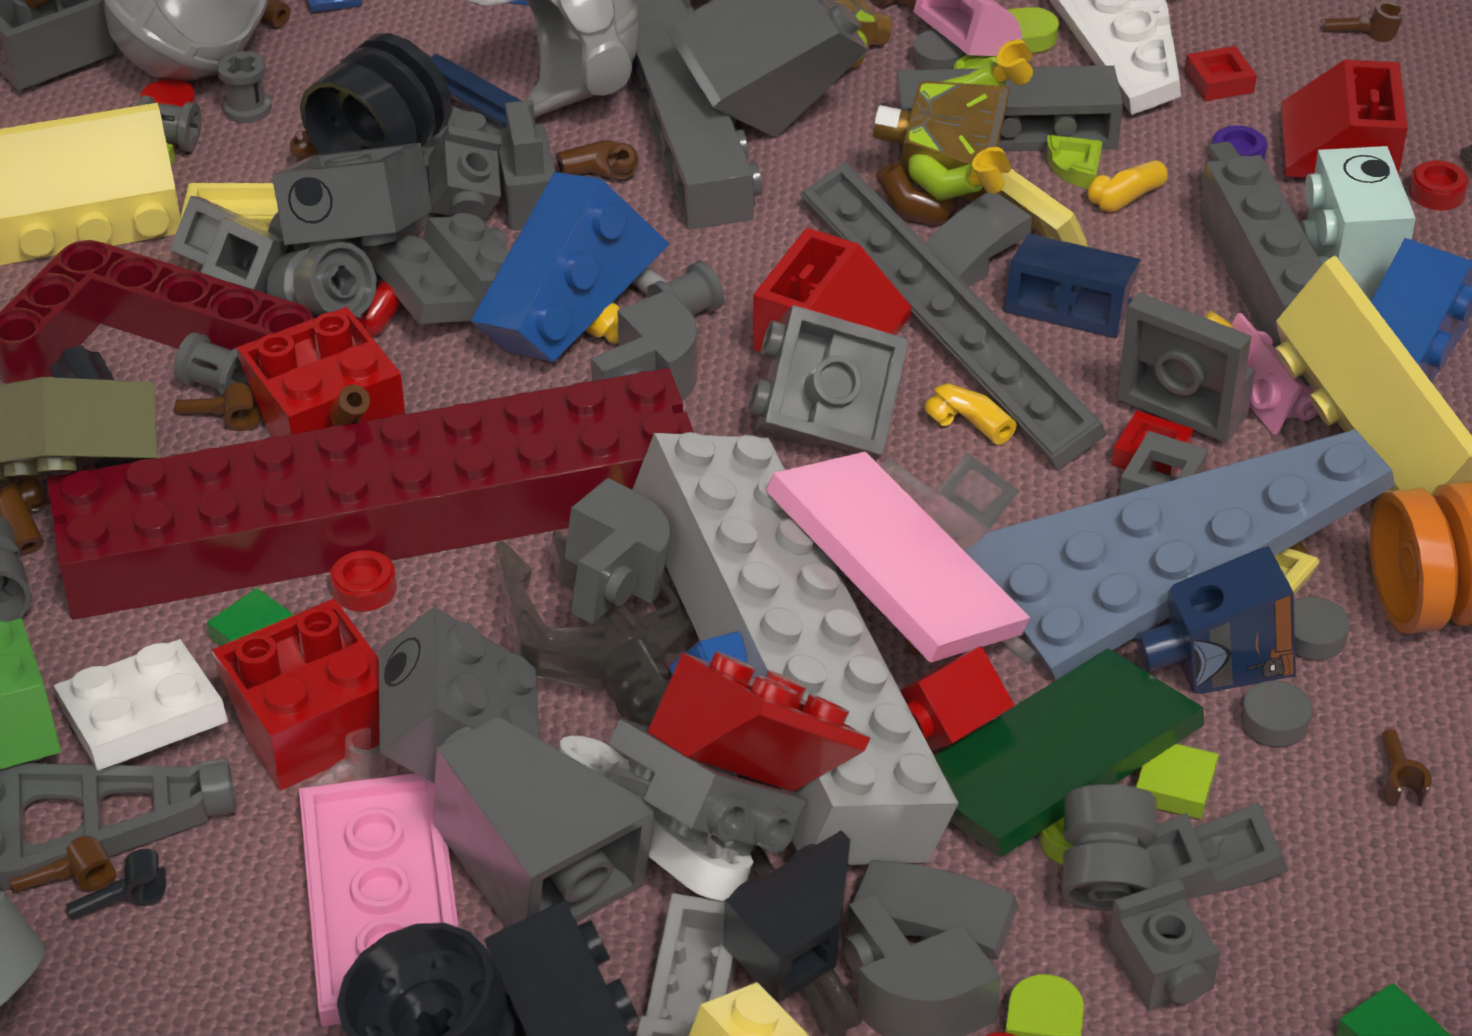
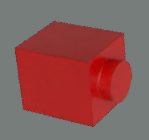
[899,645,1015,751]

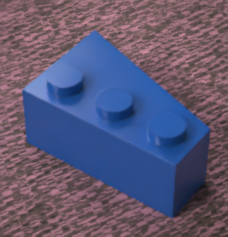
[471,172,669,362]
[1371,238,1472,383]

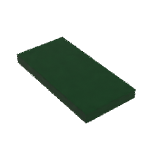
[934,648,1204,858]

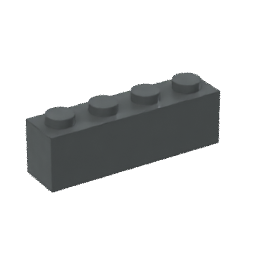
[895,65,1123,154]

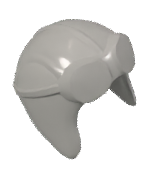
[104,0,269,81]
[467,0,639,118]

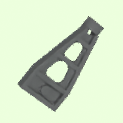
[0,758,236,891]

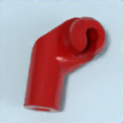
[356,279,402,337]

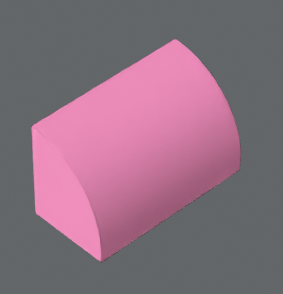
[913,0,1022,56]

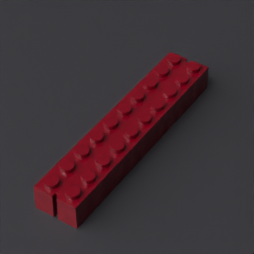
[47,368,694,620]

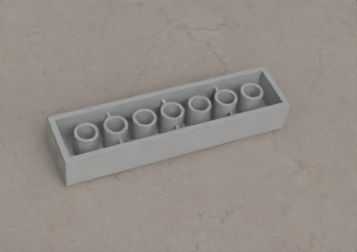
[632,432,958,865]

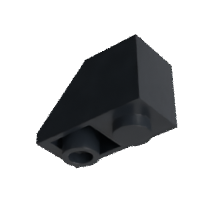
[723,830,851,1003]

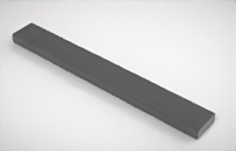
[800,162,1107,471]

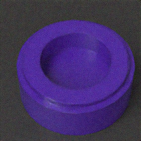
[1211,125,1267,161]

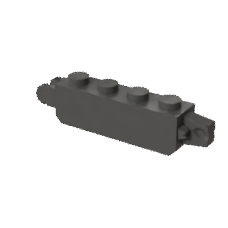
[1200,141,1322,348]

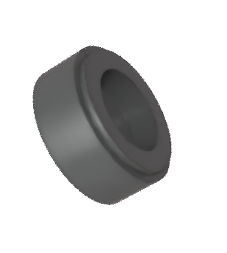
[913,29,966,70]
[1294,597,1350,660]
[1241,681,1312,747]

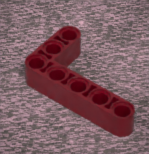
[0,240,313,384]

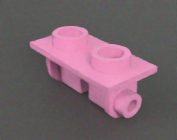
[1232,313,1317,435]

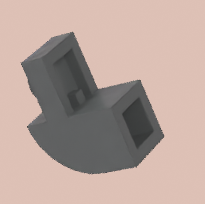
[170,196,289,294]
[591,290,698,401]
[564,478,670,624]
[842,894,1001,1036]

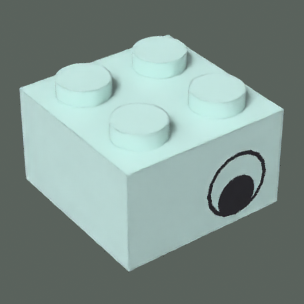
[1299,146,1416,302]

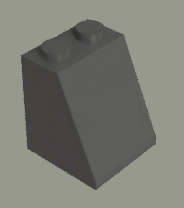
[666,0,869,138]
[433,716,656,927]

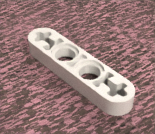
[557,736,753,901]

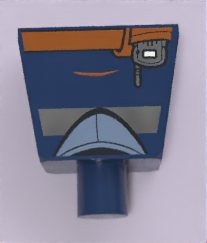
[1136,546,1296,694]

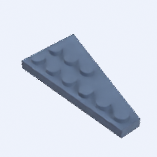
[958,429,1395,680]

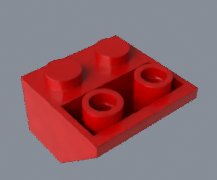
[1280,59,1408,179]
[753,227,911,352]
[236,306,406,437]
[212,598,380,791]
[647,651,871,792]

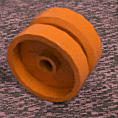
[1370,481,1472,634]

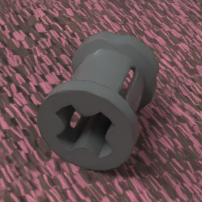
[218,51,272,123]
[136,95,202,152]
[646,261,724,315]
[174,332,249,396]

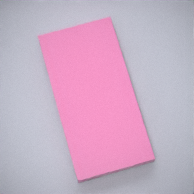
[766,452,1030,663]
[299,773,459,1027]

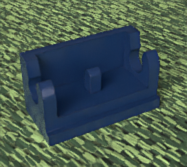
[1004,233,1141,338]

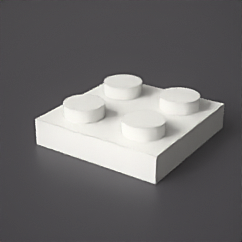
[53,639,228,771]

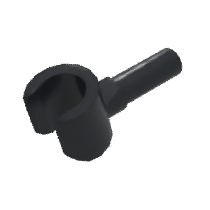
[66,848,166,920]

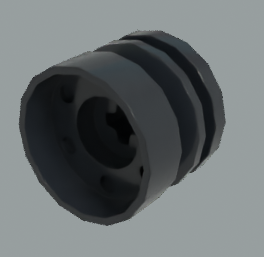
[300,33,452,155]
[337,923,525,1036]

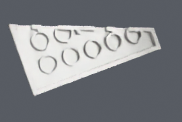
[1050,0,1181,115]

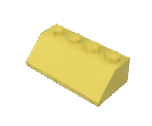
[0,103,181,265]
[1275,255,1472,494]

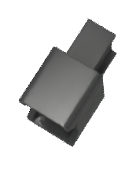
[495,100,555,230]

